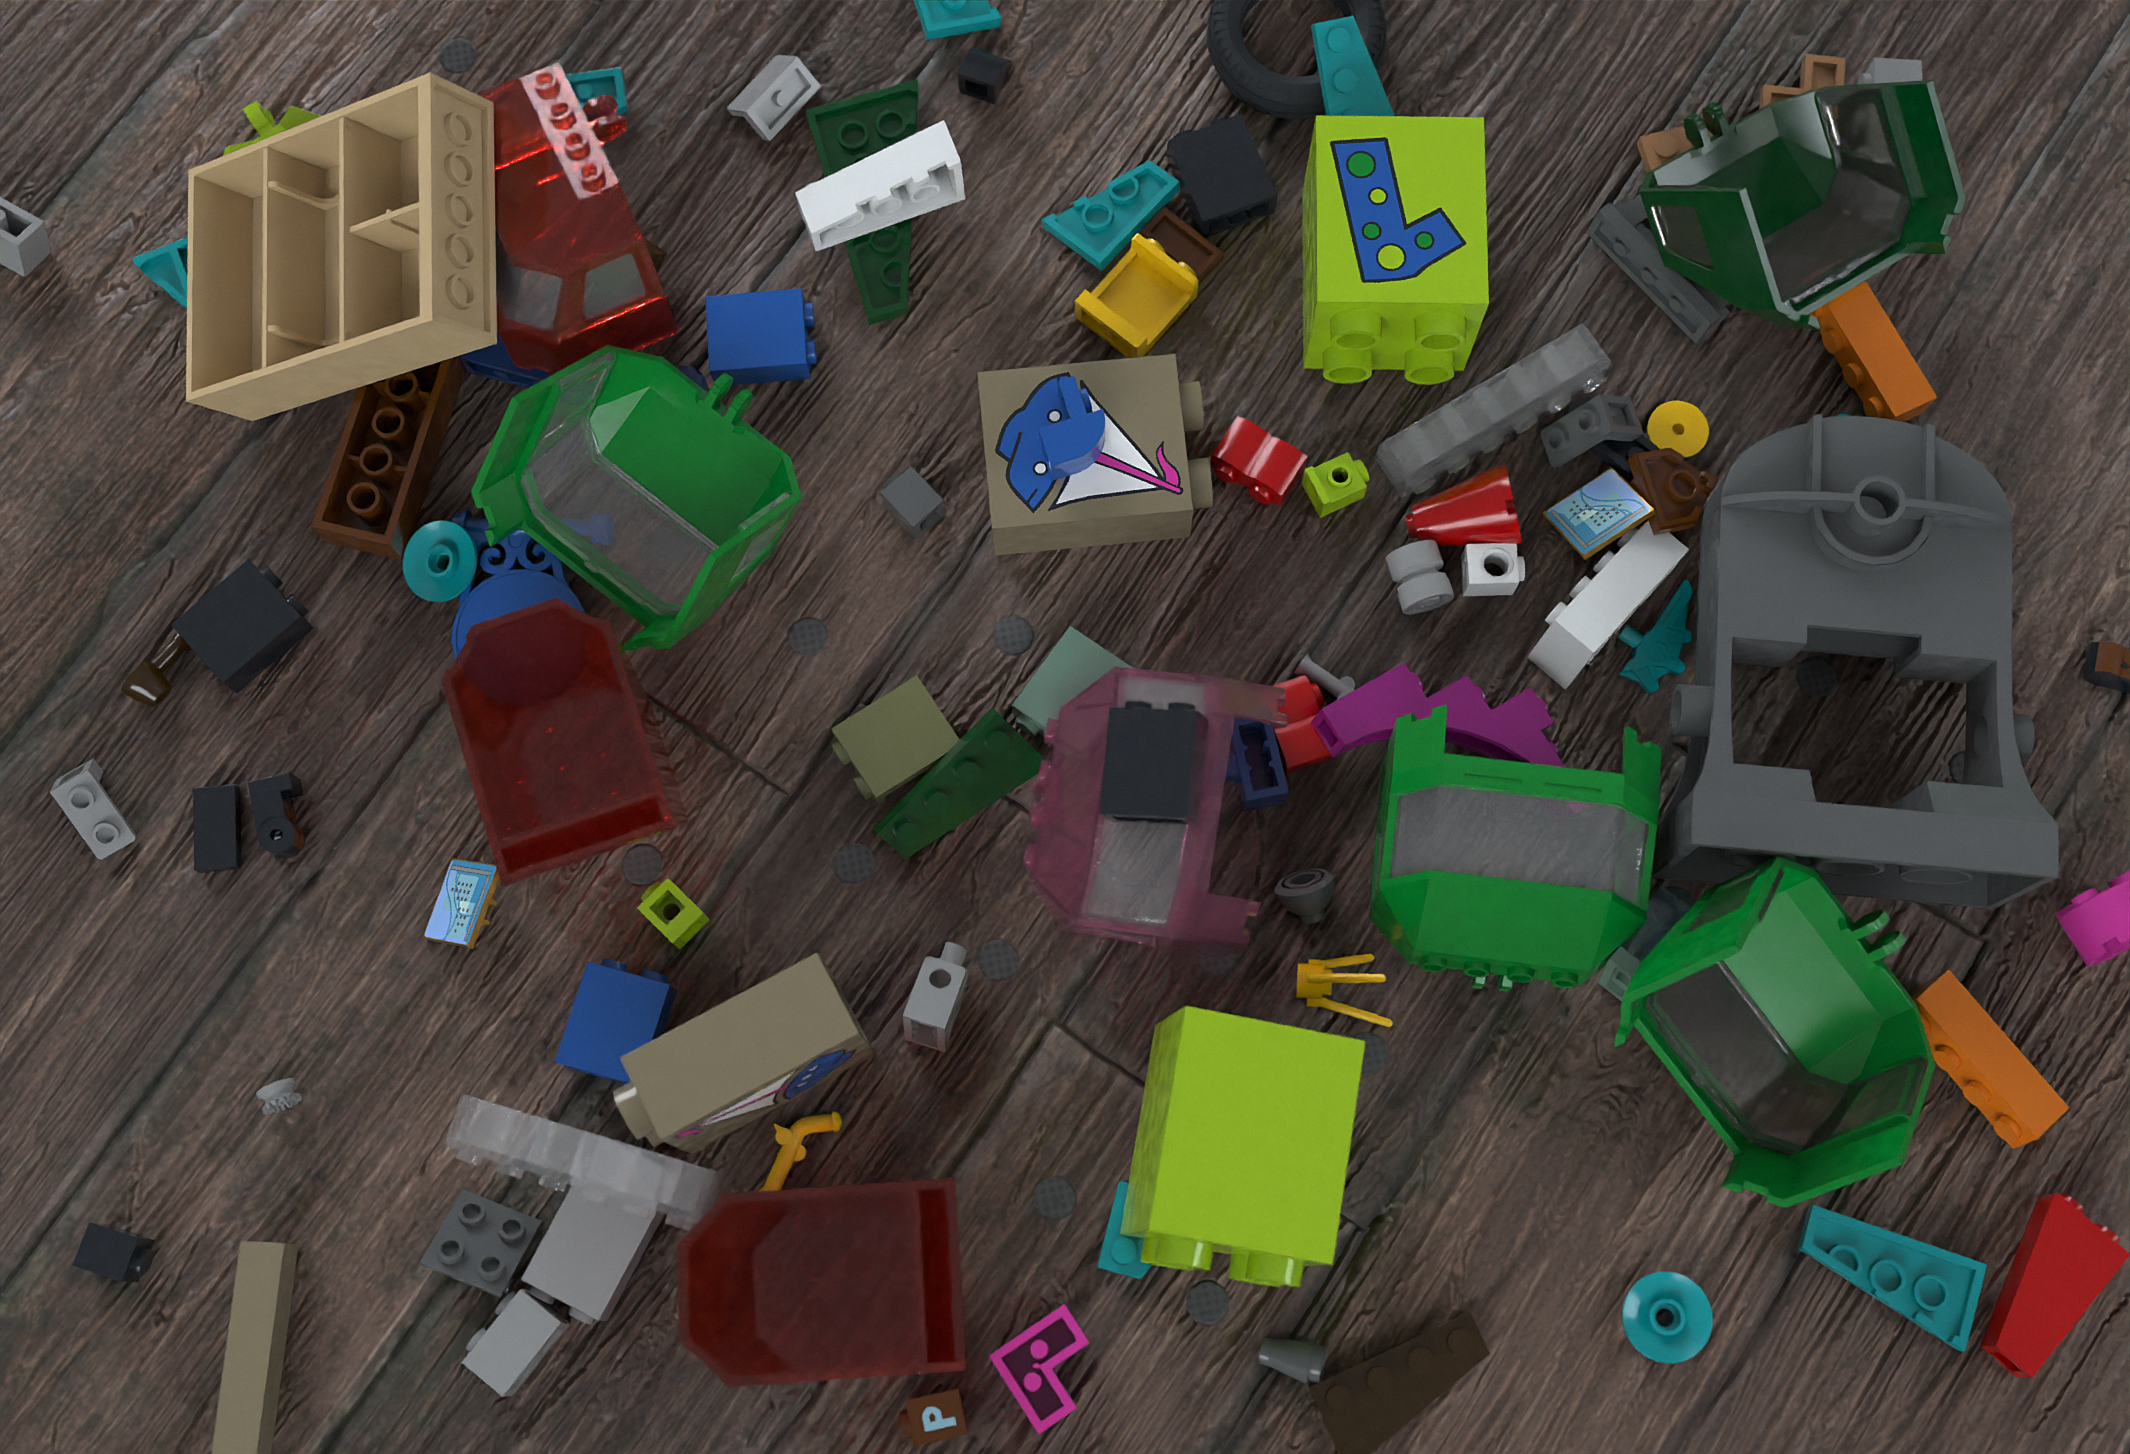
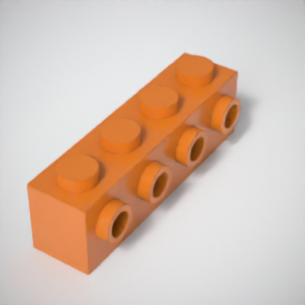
[1807,267,1937,422]
[1910,969,2069,1149]

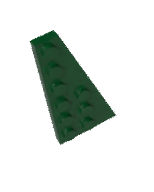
[805,79,919,325]

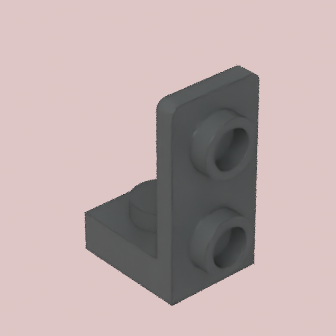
[1540,394,1643,467]

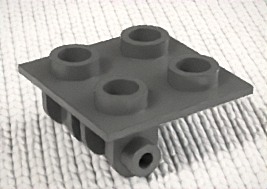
[420,1189,542,1297]

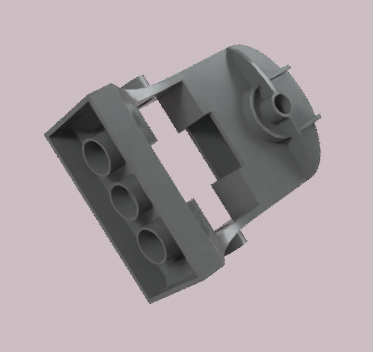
[1651,414,2059,909]

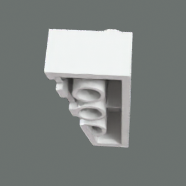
[795,120,965,251]
[1527,520,1689,690]

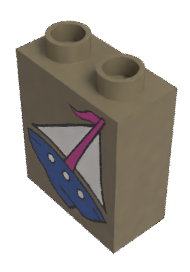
[977,354,1213,556]
[613,953,875,1154]

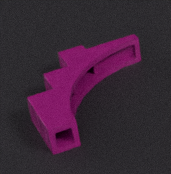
[1311,663,1586,821]

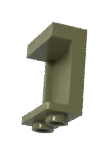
[831,675,959,806]

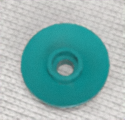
[403,520,477,602]
[1622,1271,1713,1363]

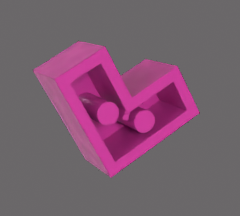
[989,1304,1089,1434]

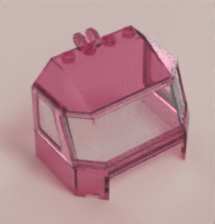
[1023,666,1288,958]

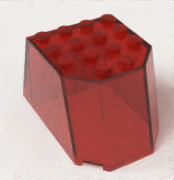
[441,598,688,887]
[677,1178,966,1387]

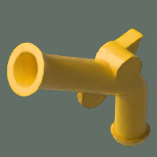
[756,1111,842,1203]

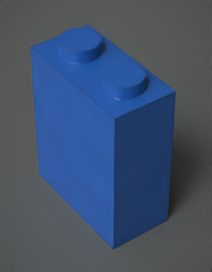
[705,288,817,385]
[555,958,677,1084]

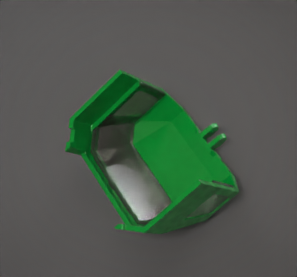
[1614,856,1935,1208]

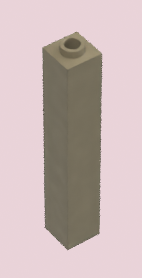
[211,1241,299,1454]

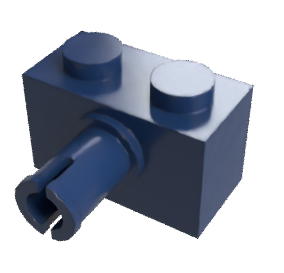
[1203,711,1289,812]

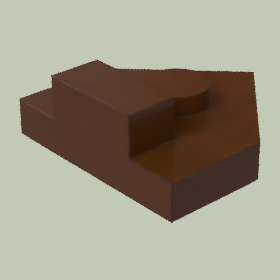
[1628,447,1719,536]

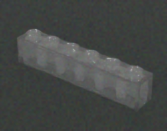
[1375,323,1611,497]
[444,1094,722,1231]

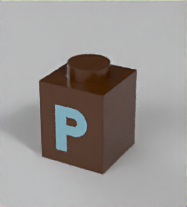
[900,1388,970,1446]

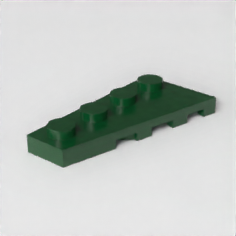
[873,707,1051,859]

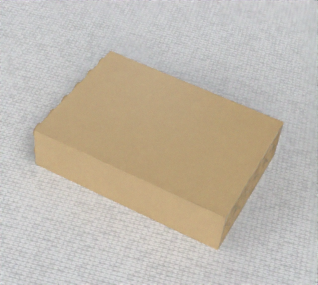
[186,73,497,421]

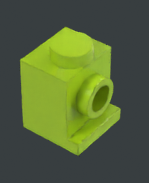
[1302,452,1369,518]
[637,878,710,950]

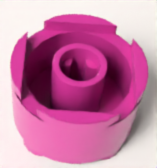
[2055,871,2130,967]

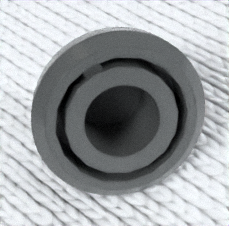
[1275,868,1334,924]

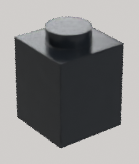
[72,1222,155,1283]

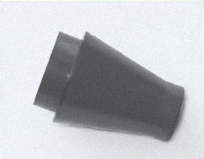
[1259,1337,1327,1385]

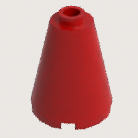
[1405,464,1522,546]

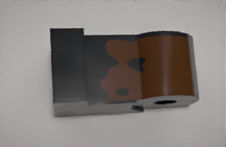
[2083,641,2130,694]
[247,772,305,858]

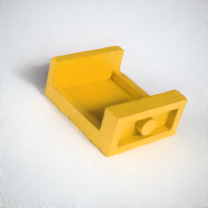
[1075,233,1199,358]

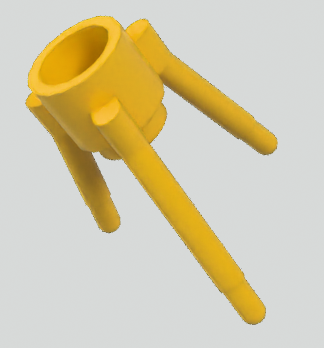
[1296,954,1393,1027]

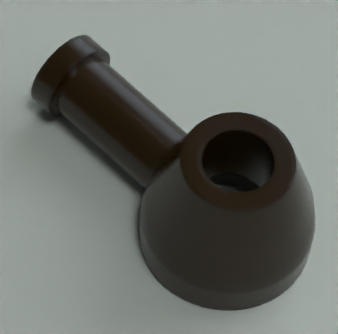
[121,633,191,707]

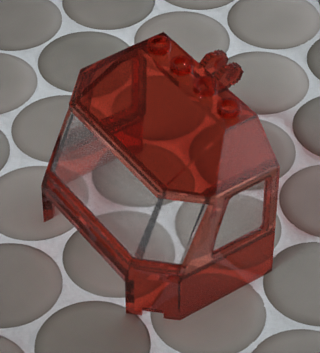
[477,60,679,376]

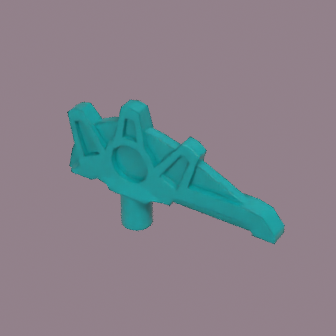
[1617,579,1693,694]

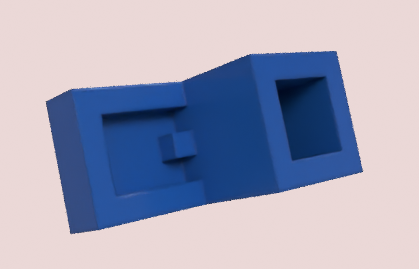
[1038,376,1105,481]

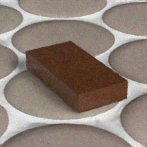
[1138,206,1224,286]

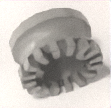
[256,1078,302,1114]

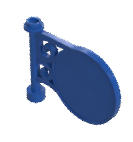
[452,510,613,704]

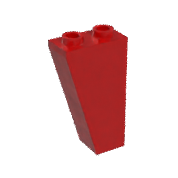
[1980,1193,2130,1378]

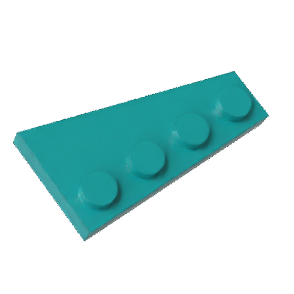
[914,0,1002,40]

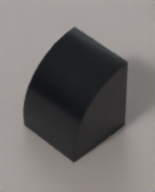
[957,48,1012,105]

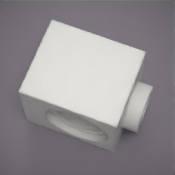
[1460,543,1525,596]

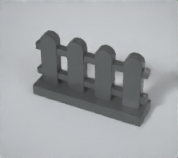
[1586,183,1731,344]

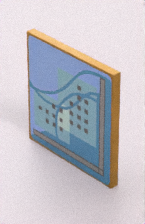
[1543,467,1656,560]
[422,858,503,949]

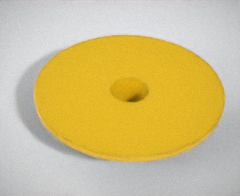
[1647,401,1709,458]

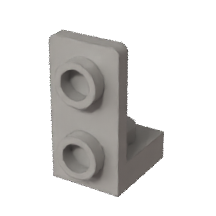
[50,758,136,860]

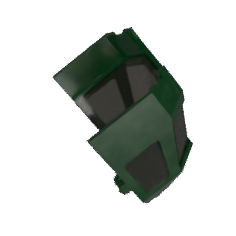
[1639,80,1966,330]

